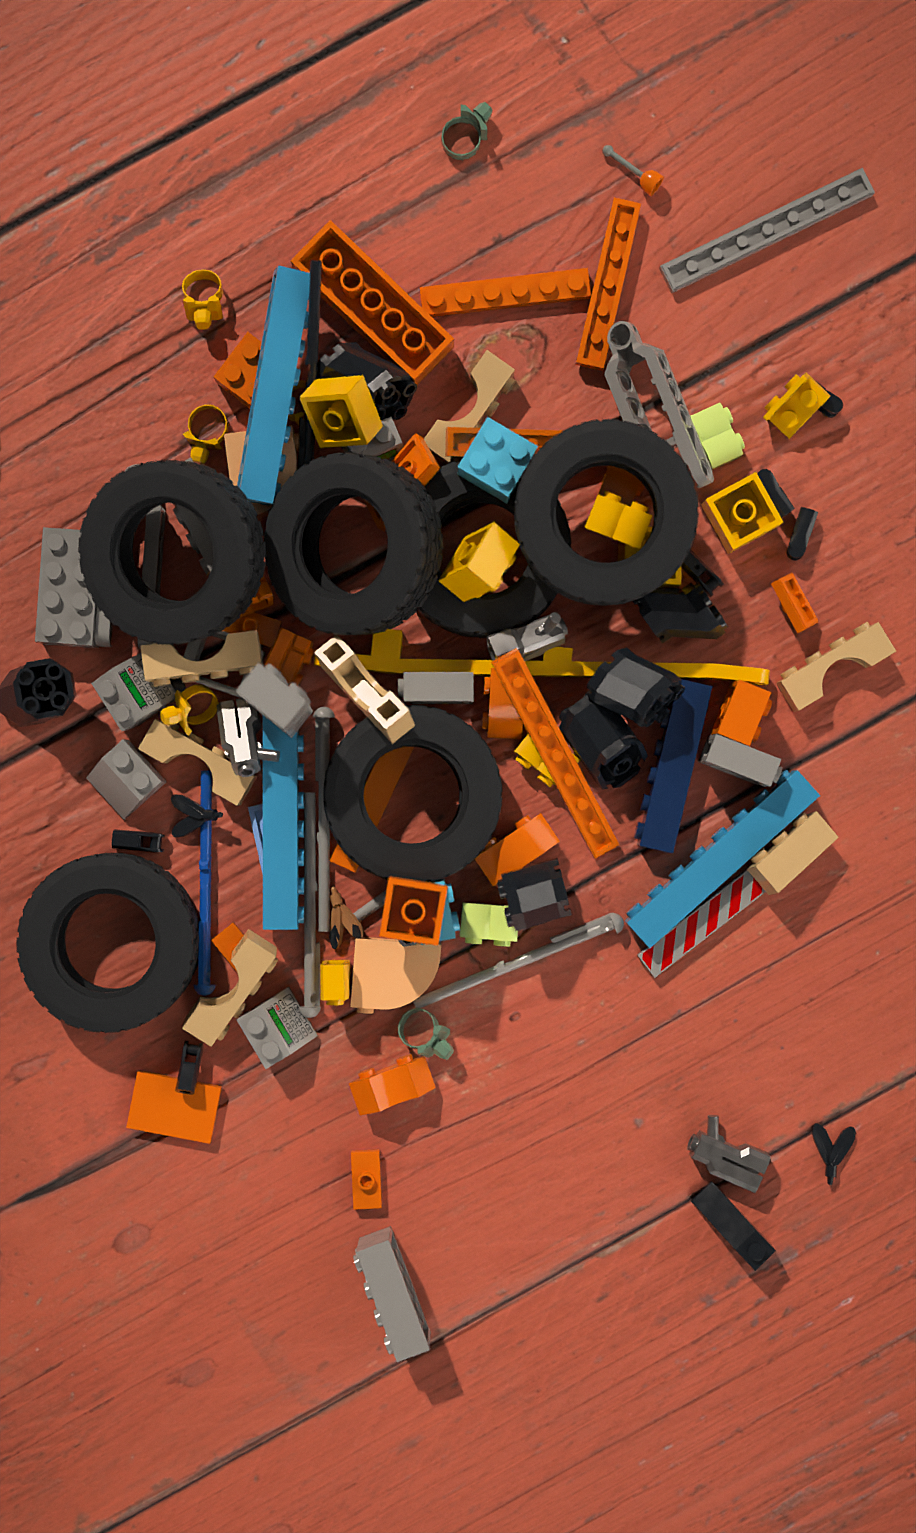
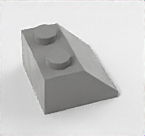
[86,739,167,820]

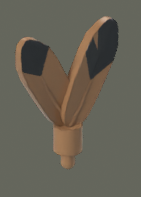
[329,887,364,949]

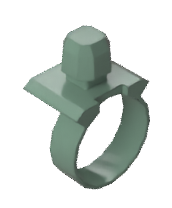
[441,102,493,160]
[398,1008,454,1060]

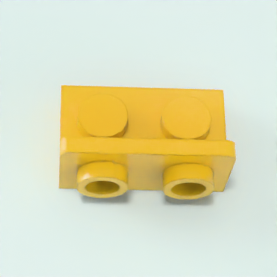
[763,372,831,439]

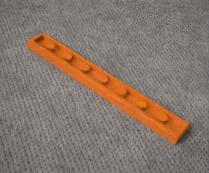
[491,648,619,859]

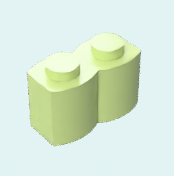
[691,403,745,470]
[459,902,518,947]

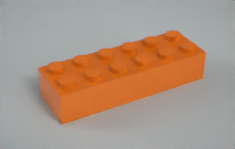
[291,220,454,385]

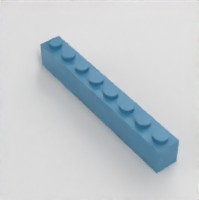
[237,265,310,506]
[263,716,305,930]
[625,770,820,948]

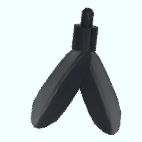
[171,794,223,837]
[812,1123,856,1185]

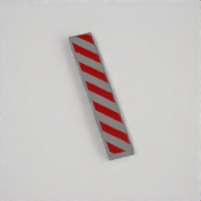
[637,869,766,978]

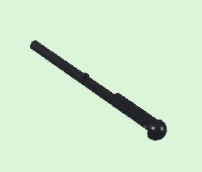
[297,260,322,470]

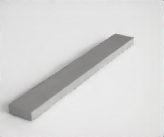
[659,168,875,294]

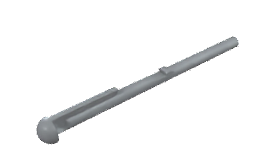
[313,707,335,932]
[299,792,321,1018]
[413,913,624,1008]

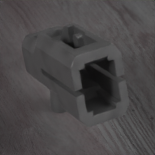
[487,612,568,661]
[216,698,280,777]
[687,1115,771,1193]

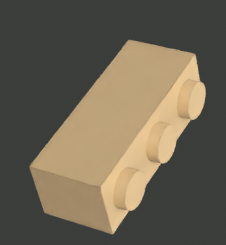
[747,811,839,895]

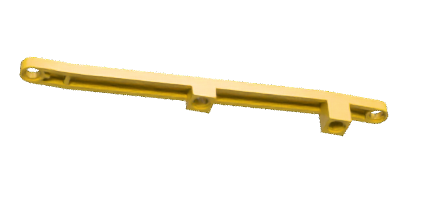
[314,629,770,685]

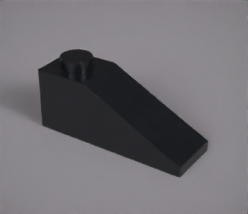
[691,1181,776,1271]

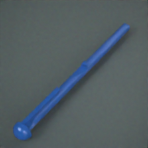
[194,770,216,996]

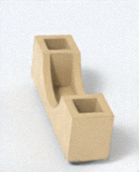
[424,350,516,465]
[776,621,896,712]
[140,630,263,686]
[314,635,415,744]
[138,719,257,806]
[182,929,278,1046]

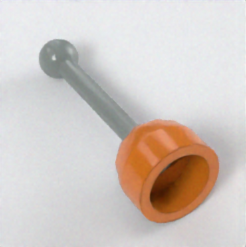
[602,145,664,196]

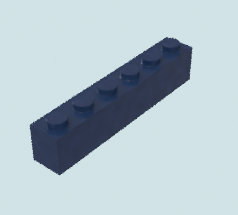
[634,679,712,853]

